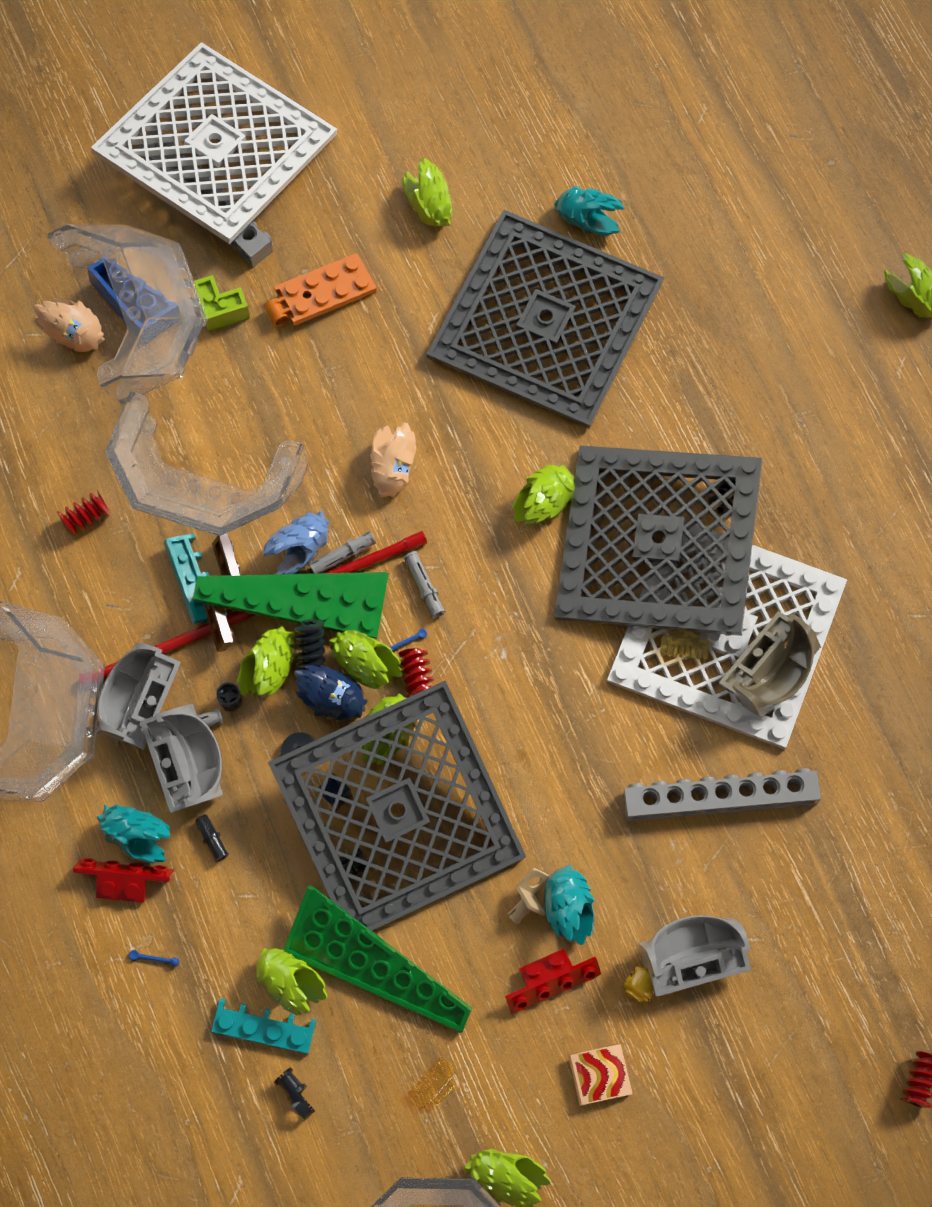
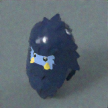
[294,665,368,722]

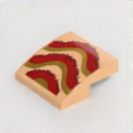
[568,1044,632,1106]

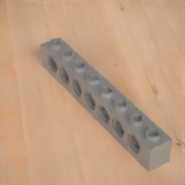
[138,131,273,267]
[623,768,821,822]

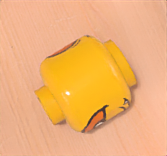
[624,966,654,1004]

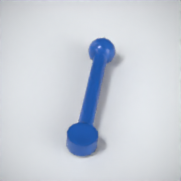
[390,629,427,650]
[129,950,179,967]

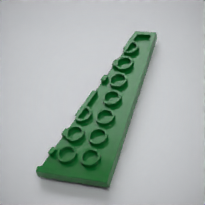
[192,572,389,640]
[283,885,472,1033]

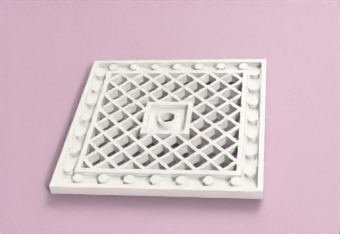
[91,42,337,244]
[607,520,847,750]

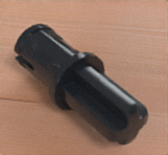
[195,814,229,862]

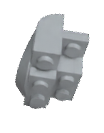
[96,643,181,750]
[140,704,223,813]
[638,915,751,997]

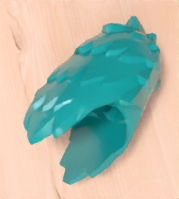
[554,186,625,235]
[97,804,170,864]
[544,865,595,945]

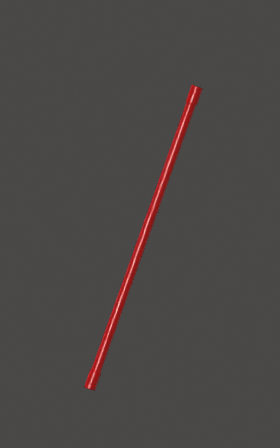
[78,531,428,690]

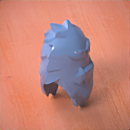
[263,511,329,574]

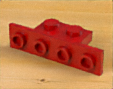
[73,858,174,903]
[505,949,601,1014]

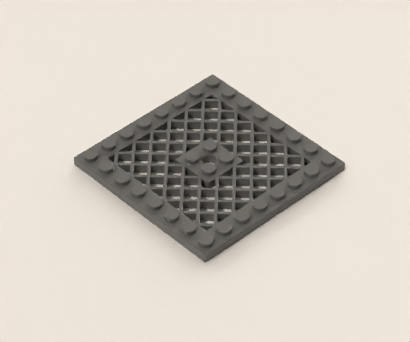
[427,210,664,429]
[554,446,763,636]
[268,680,526,931]

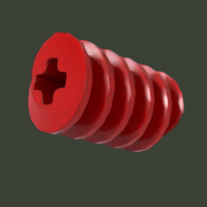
[57,490,110,535]
[398,648,434,697]
[901,1051,932,1108]

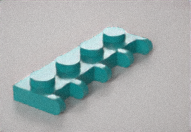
[163,534,209,625]
[211,998,317,1055]

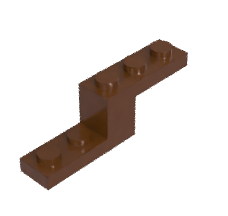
[203,533,240,652]

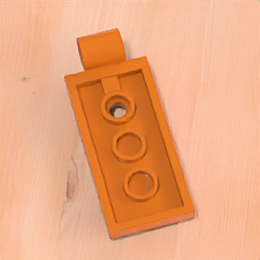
[264,253,377,327]

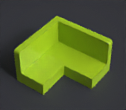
[192,275,250,331]

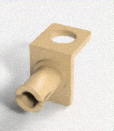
[508,868,549,924]

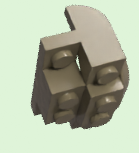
[719,611,821,719]

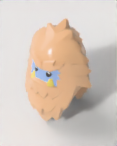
[33,298,105,352]
[370,422,416,498]

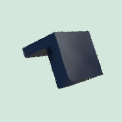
[318,773,352,812]

